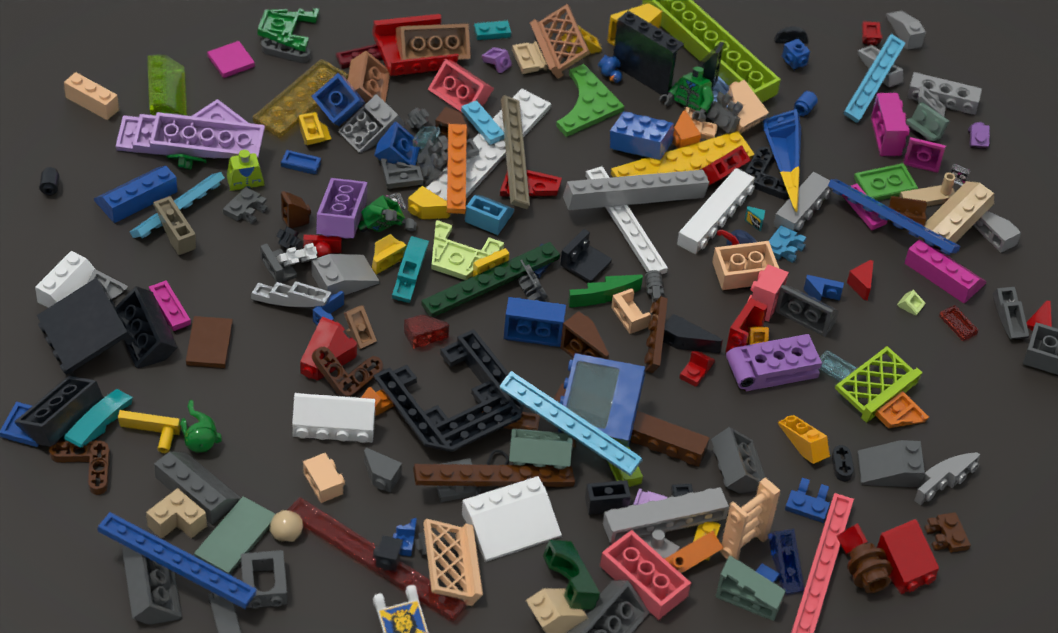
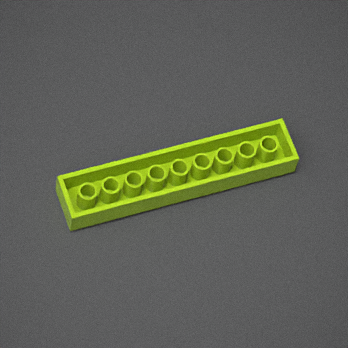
[642,0,781,103]

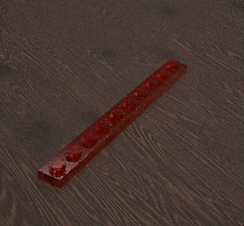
[288,497,466,622]

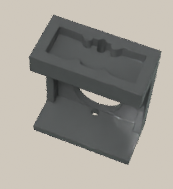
[241,550,287,608]

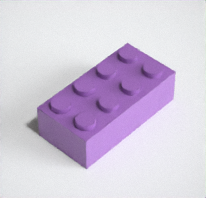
[316,178,368,239]

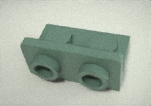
[906,102,950,141]

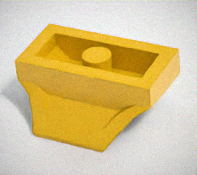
[299,112,331,145]
[372,234,407,275]

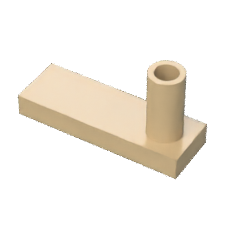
[899,173,955,206]

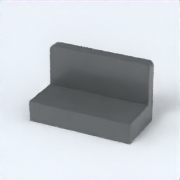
[260,244,297,283]

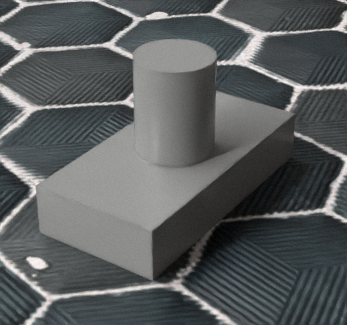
[640,530,680,559]

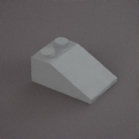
[312,254,379,295]

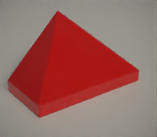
[1026,301,1052,331]

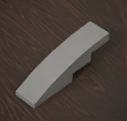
[251,281,332,307]

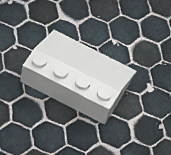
[462,476,562,562]

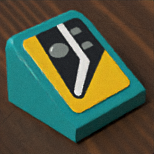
[745,206,765,231]

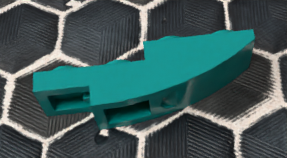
[392,236,429,303]

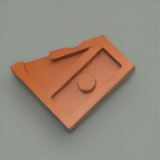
[875,391,929,428]

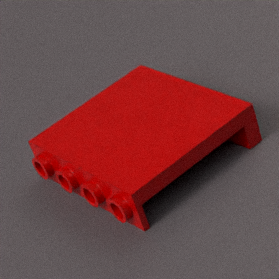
[372,14,459,76]

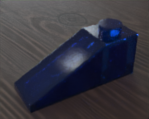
[768,529,805,594]

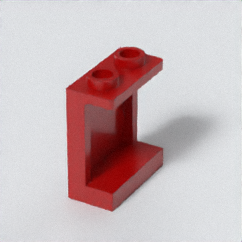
[725,298,768,353]

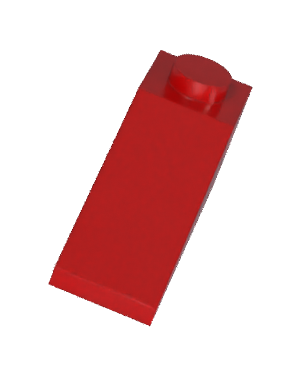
[700,145,751,185]

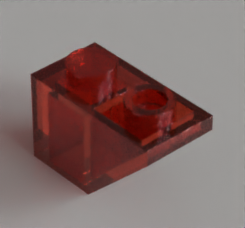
[404,314,449,349]

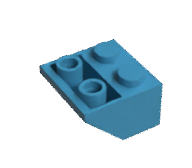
[465,195,515,235]

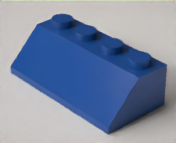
[94,166,178,223]

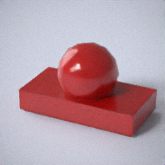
[303,235,342,258]

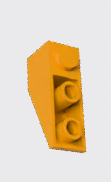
[778,415,830,464]

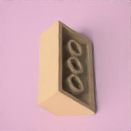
[923,181,994,249]

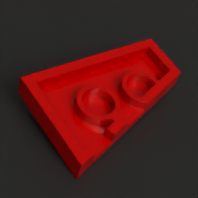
[500,170,562,196]

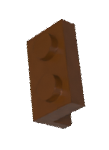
[888,196,927,226]

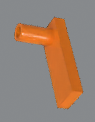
[665,531,723,573]

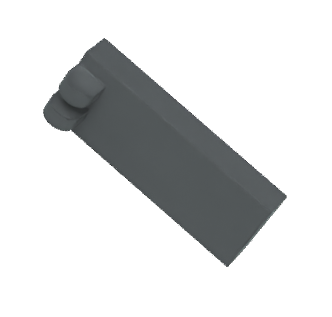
[209,592,241,633]

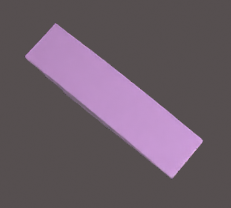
[116,112,265,158]

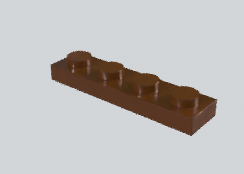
[644,296,668,373]

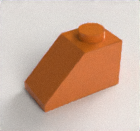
[672,110,701,148]

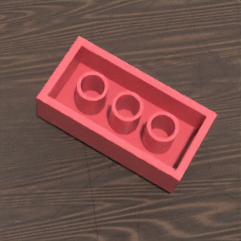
[600,530,691,620]

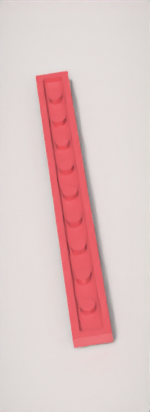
[792,493,854,633]

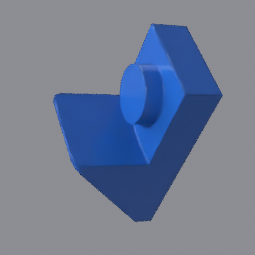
[804,275,844,301]

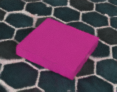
[207,41,255,78]

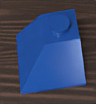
[374,121,421,165]

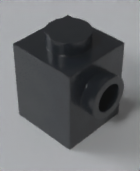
[373,535,403,572]

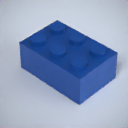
[610,112,673,160]
[504,297,566,347]

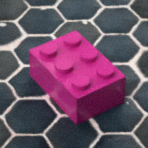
[871,93,909,156]

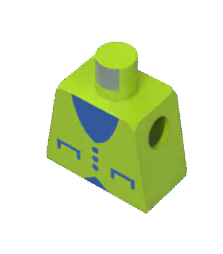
[227,150,265,191]

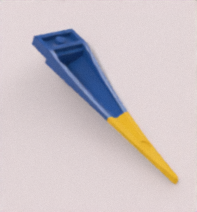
[763,109,801,212]

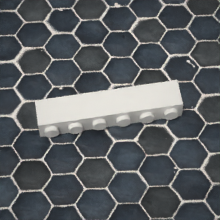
[677,168,755,254]

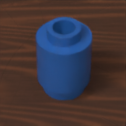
[794,91,818,116]

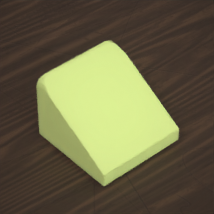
[897,290,926,316]

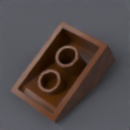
[560,311,609,380]

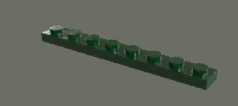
[421,242,560,318]

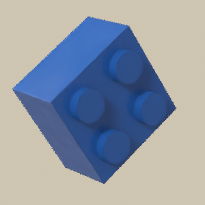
[311,73,365,126]

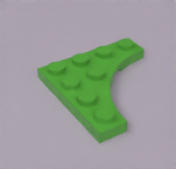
[556,64,624,137]

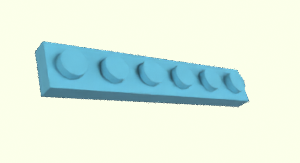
[843,34,905,123]
[130,172,225,238]

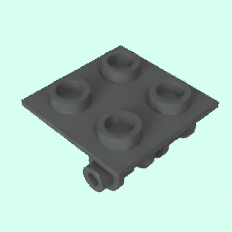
[519,260,548,302]

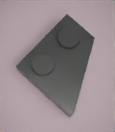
[381,158,423,189]

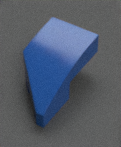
[393,518,417,556]

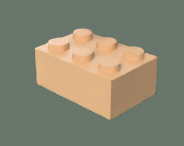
[712,241,779,290]

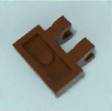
[924,512,971,553]

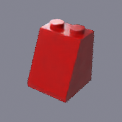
[877,519,939,594]

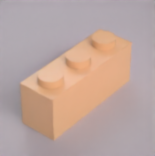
[64,72,119,120]

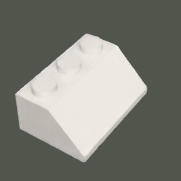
[35,251,95,308]

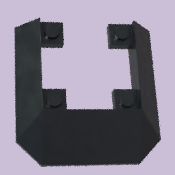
[373,329,524,452]

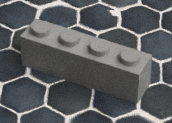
[773,172,832,232]

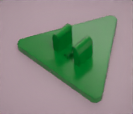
[166,154,206,169]

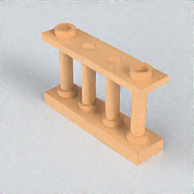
[720,478,780,560]

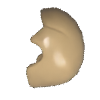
[270,510,303,542]

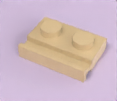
[512,41,547,74]

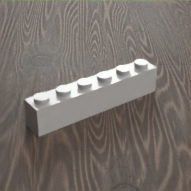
[603,487,729,544]

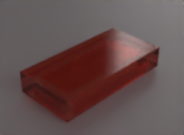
[939,305,979,341]

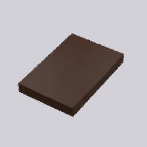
[186,316,233,368]

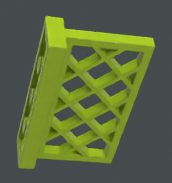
[835,346,923,423]

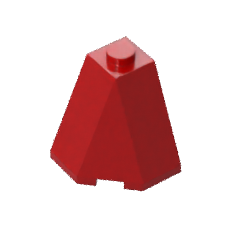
[300,316,357,381]

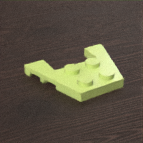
[431,220,504,280]

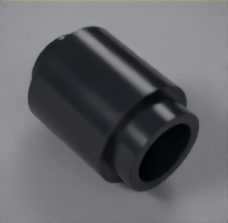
[39,167,60,195]

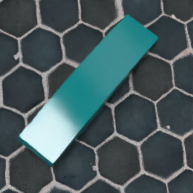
[64,389,133,448]

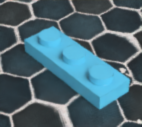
[461,100,505,145]

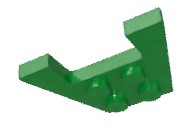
[257,8,319,52]

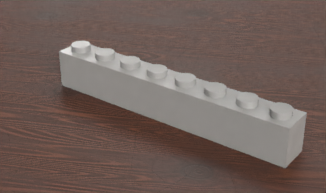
[563,170,709,210]

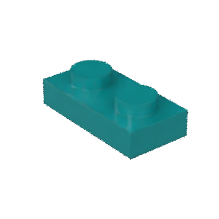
[474,21,511,40]

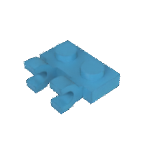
[769,226,806,263]

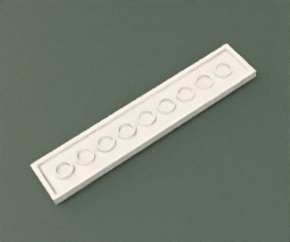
[426,89,551,201]

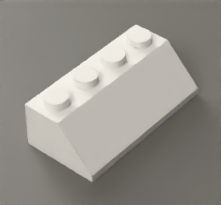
[292,393,375,443]

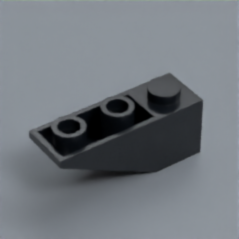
[663,314,723,353]

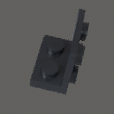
[560,229,612,283]

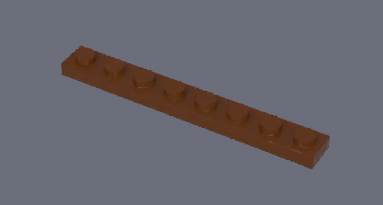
[413,464,575,487]

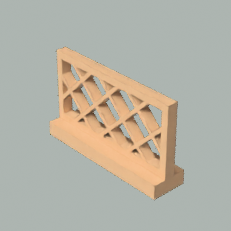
[423,519,483,606]

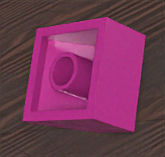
[904,137,946,173]

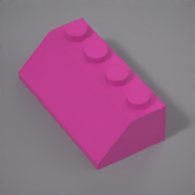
[904,239,986,303]

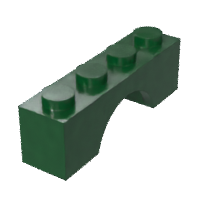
[543,540,600,610]

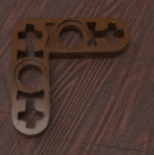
[312,347,383,397]
[49,441,110,495]

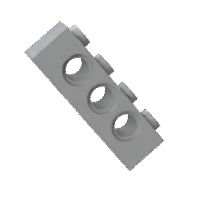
[907,72,982,115]

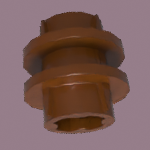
[847,543,893,593]

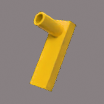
[118,410,181,453]

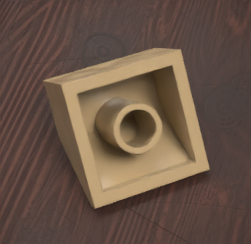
[526,589,588,633]

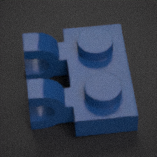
[785,478,830,523]

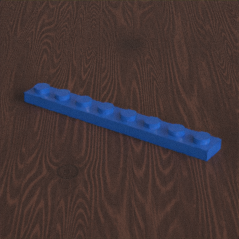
[828,179,961,255]
[98,512,257,609]

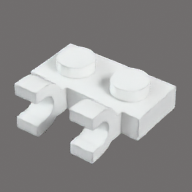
[276,243,317,267]

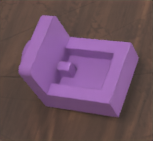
[968,122,989,148]

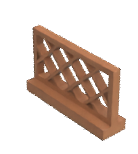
[530,4,590,78]

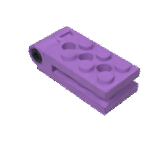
[726,334,822,391]

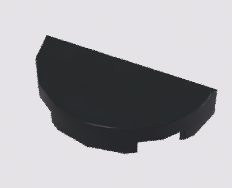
[774,26,808,43]

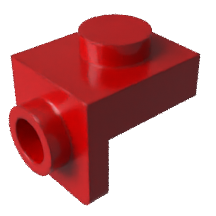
[862,22,882,46]

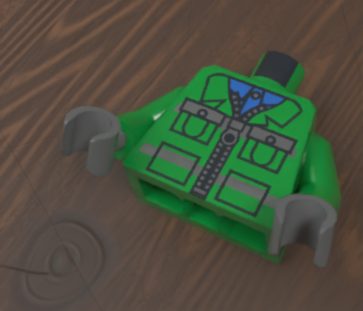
[659,67,714,122]
[358,195,416,232]

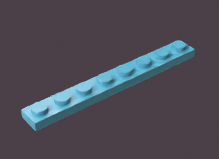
[499,371,642,476]

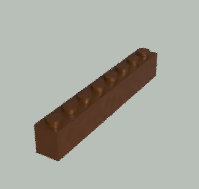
[554,383,710,467]

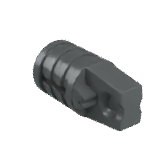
[645,270,664,303]

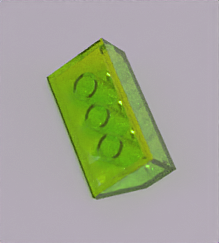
[148,55,187,116]

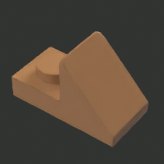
[344,305,377,349]

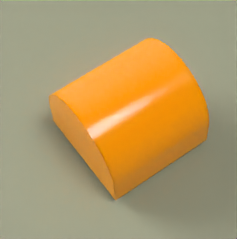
[747,327,769,345]

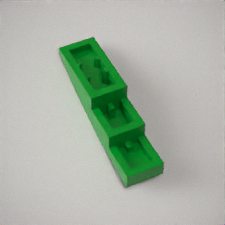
[568,275,643,308]

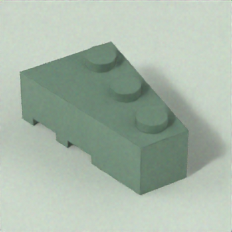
[716,556,786,621]

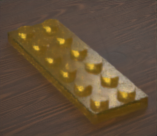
[253,59,349,138]

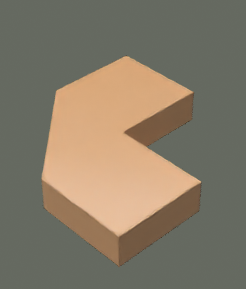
[686,106,718,140]

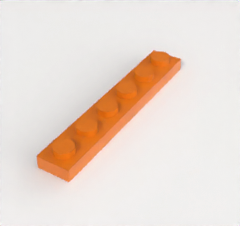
[447,124,467,214]

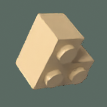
[146,488,207,539]

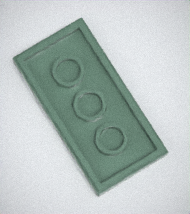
[194,496,275,575]

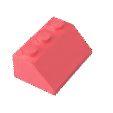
[428,59,494,112]

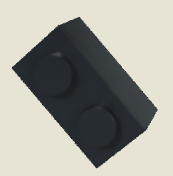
[585,480,631,515]

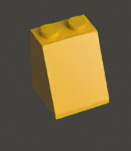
[607,3,662,45]

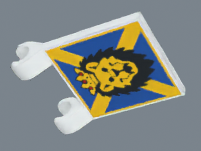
[373,585,428,633]

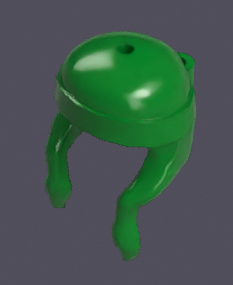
[180,400,222,453]

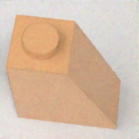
[727,80,769,134]

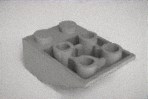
[338,94,405,153]

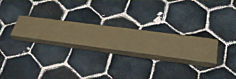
[501,95,530,209]

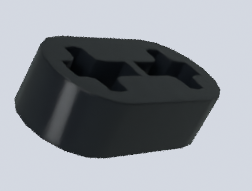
[832,445,854,482]

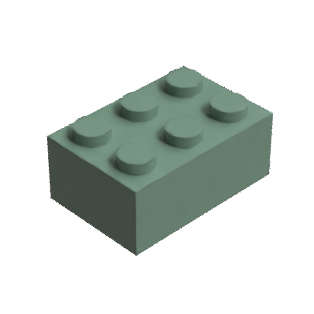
[509,429,572,469]

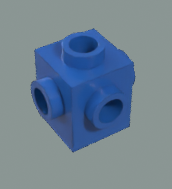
[782,39,810,69]

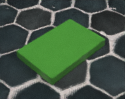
[854,163,918,201]

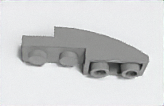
[914,452,980,506]

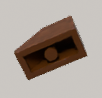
[435,106,469,140]
[281,191,311,229]

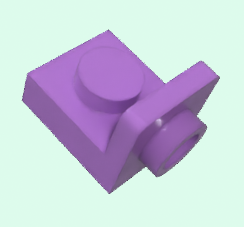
[482,47,512,73]

